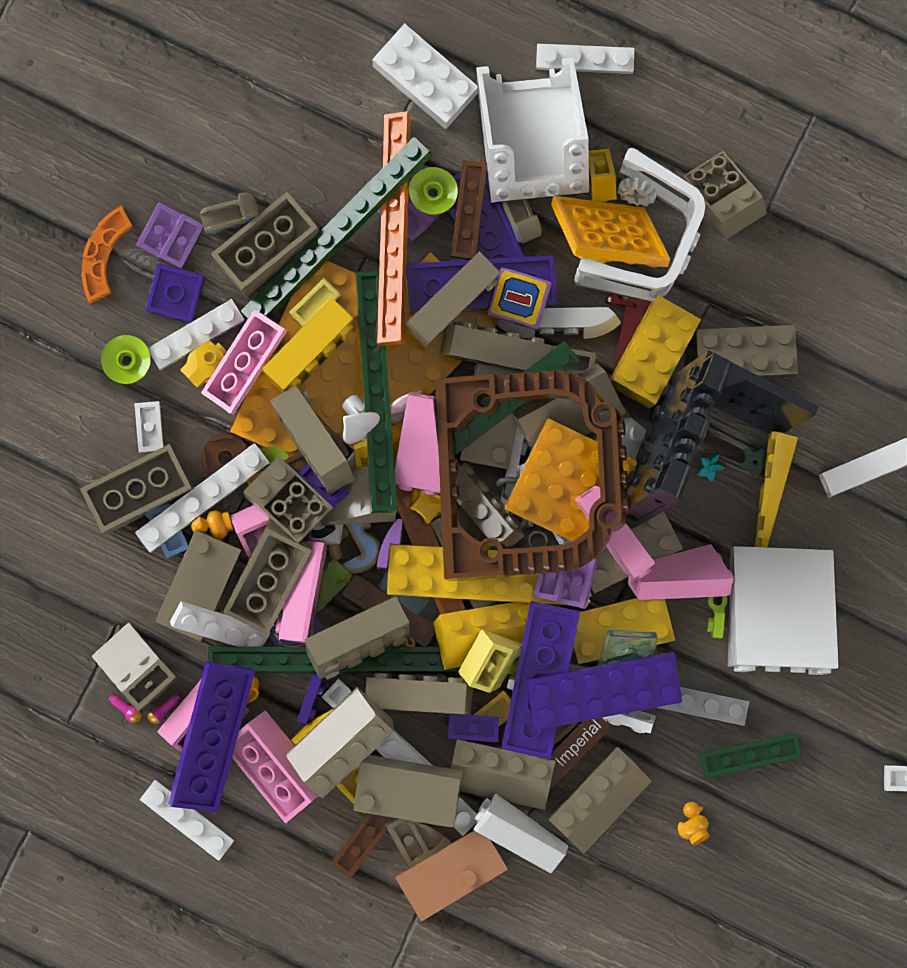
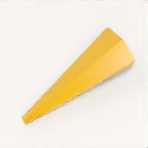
[755,431,798,548]

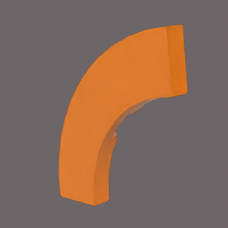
[81,205,133,304]

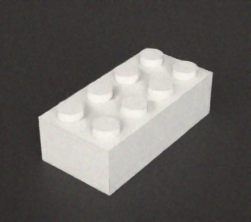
[372,23,478,129]

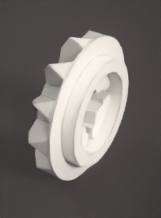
[617,178,657,207]

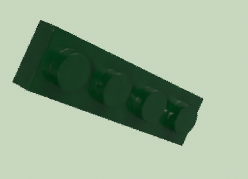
[698,733,802,778]

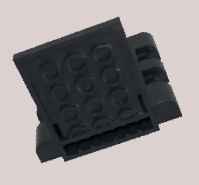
[625,350,819,529]

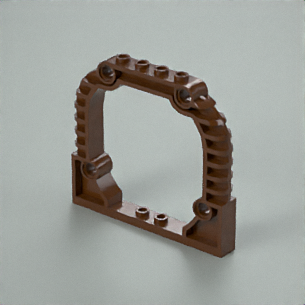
[435,370,630,581]

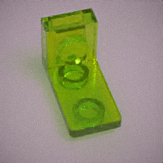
[316,559,353,612]

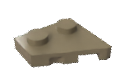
[385,818,451,868]

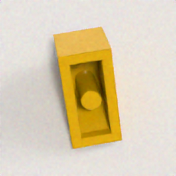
[589,149,617,202]

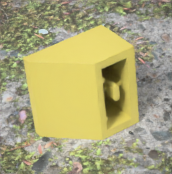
[458,630,522,693]

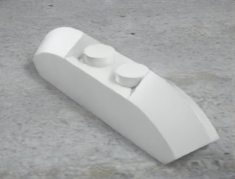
[496,307,621,339]

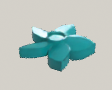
[696,453,724,482]

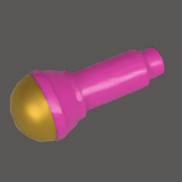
[108,694,142,724]
[147,694,181,724]

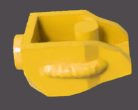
[180,340,227,388]
[409,488,441,524]

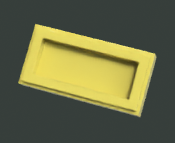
[289,278,341,327]

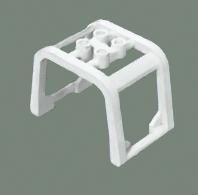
[574,148,705,302]

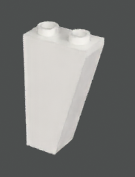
[819,438,907,498]
[474,793,568,873]

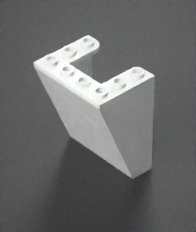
[476,58,589,202]
[728,546,838,675]

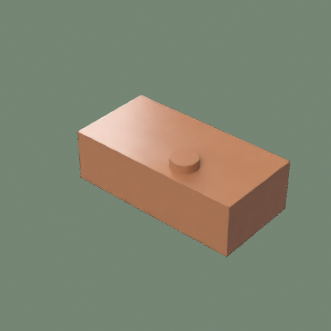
[395,830,508,922]

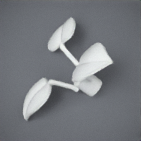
[342,390,422,470]

